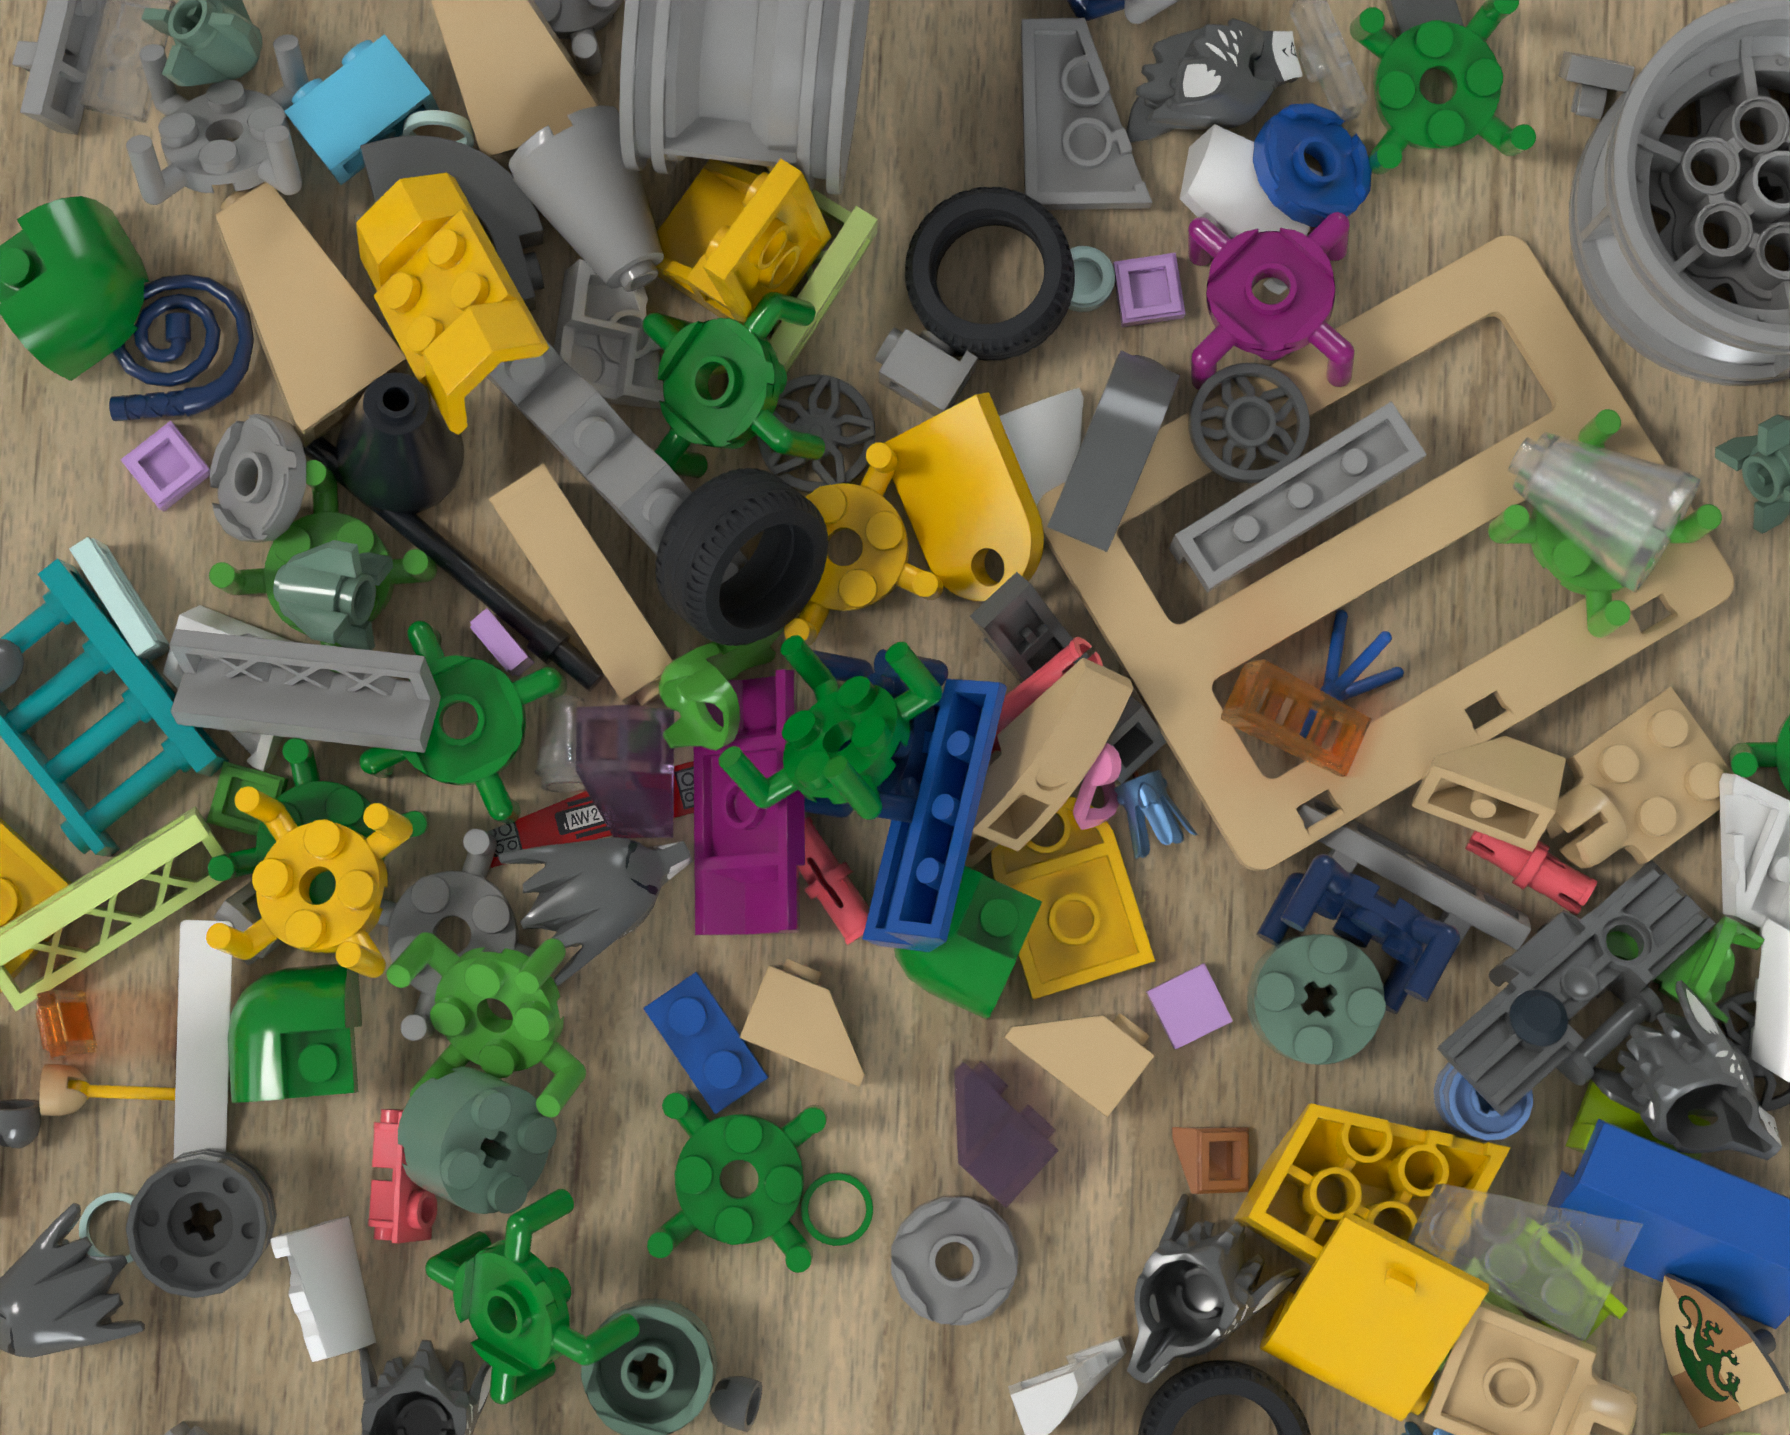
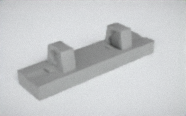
[12,0,111,135]
[1296,798,1531,951]

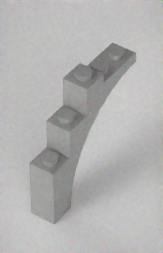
[486,339,748,584]

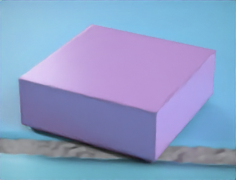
[1113,253,1186,327]
[121,421,210,512]
[470,608,535,676]
[1145,963,1233,1049]

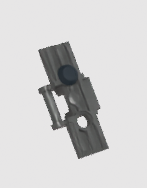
[1437,859,1716,1116]

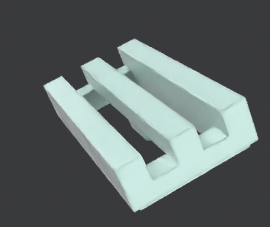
[69,537,169,662]

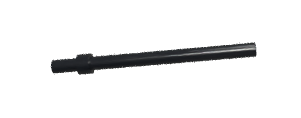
[302,436,604,692]

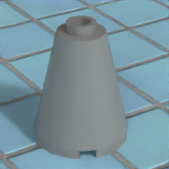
[508,105,664,292]

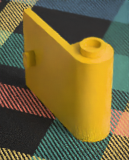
[1260,1211,1489,1422]

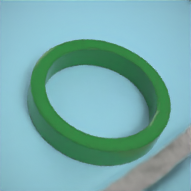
[801,1172,873,1246]

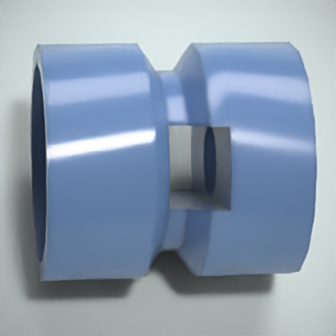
[1434,1062,1533,1140]

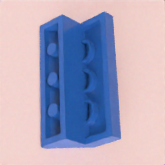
[862,679,1007,952]
[1539,1118,1790,1329]

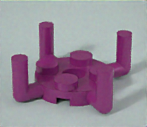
[1188,212,1355,390]

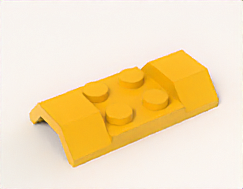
[356,172,550,435]

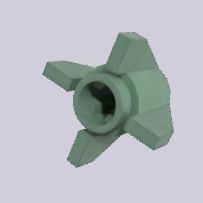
[141,0,262,86]
[1715,414,1790,534]
[273,540,393,650]

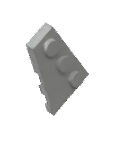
[1021,18,1152,210]

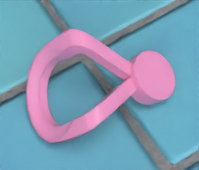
[1073,743,1121,830]

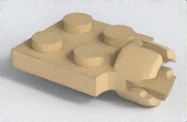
[1546,687,1733,869]
[1423,1301,1638,1435]

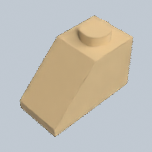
[1411,736,1566,852]
[739,958,865,1087]
[1002,1013,1155,1118]

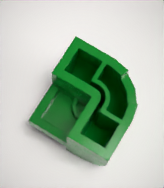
[0,196,150,381]
[894,866,1042,1020]
[227,964,362,1103]

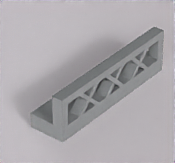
[1169,401,1427,593]
[169,629,441,753]

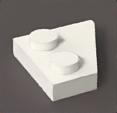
[1719,773,1790,931]

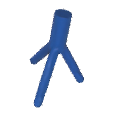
[1289,610,1404,742]

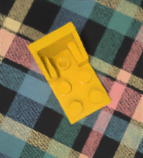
[656,158,832,323]

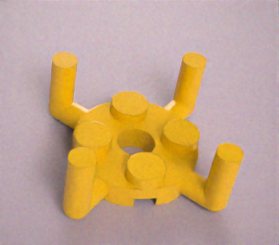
[784,442,943,646]
[206,786,413,978]

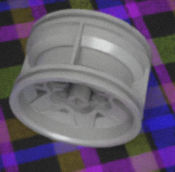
[619,0,870,195]
[1569,0,1790,386]

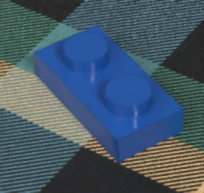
[643,972,769,1114]

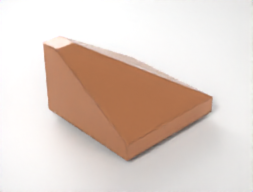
[1172,1127,1249,1194]

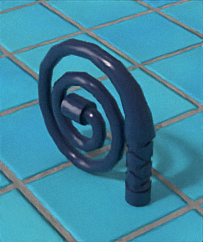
[109,274,254,421]

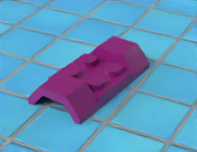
[693,669,805,935]

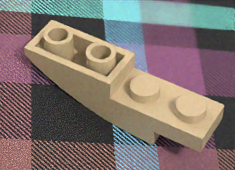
[965,658,1133,868]

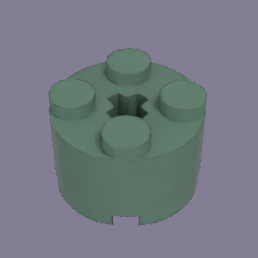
[1247,934,1386,1065]
[398,1066,557,1214]
[581,1298,717,1435]

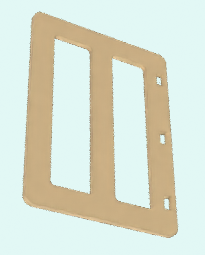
[1037,235,1734,871]

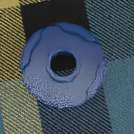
[1253,103,1372,227]

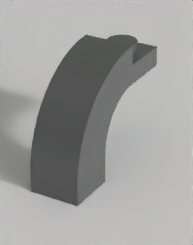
[360,135,545,311]
[1047,351,1180,552]
[970,572,1166,784]

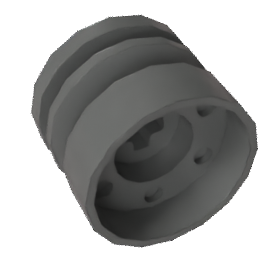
[126,1148,277,1298]

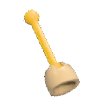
[39,1064,176,1116]

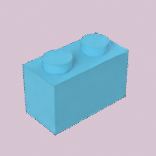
[284,34,440,185]

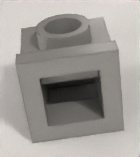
[875,327,978,416]

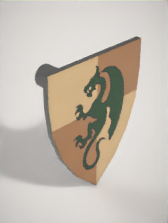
[1659,1273,1790,1429]

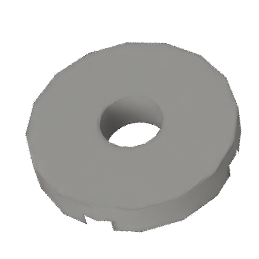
[210,414,306,543]
[891,1196,1018,1325]

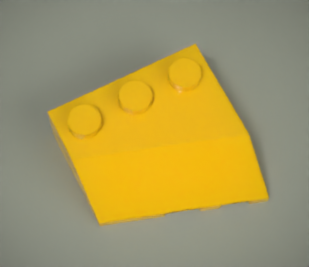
[1233,1103,1511,1266]

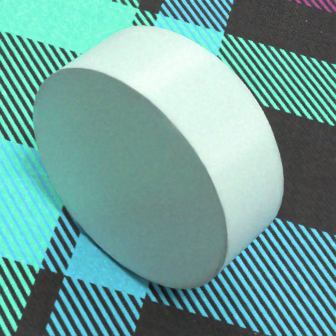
[1069,246,1115,312]

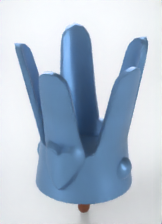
[1114,770,1198,859]

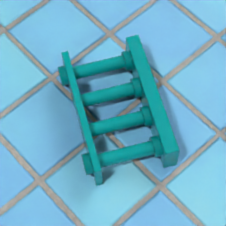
[0,558,230,857]

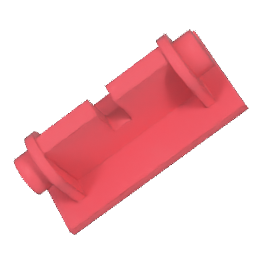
[368,1109,437,1243]

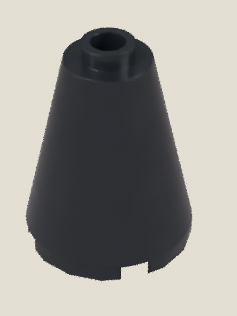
[336,373,464,514]

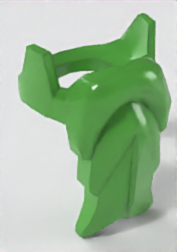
[659,626,785,750]
[1606,916,1765,1024]

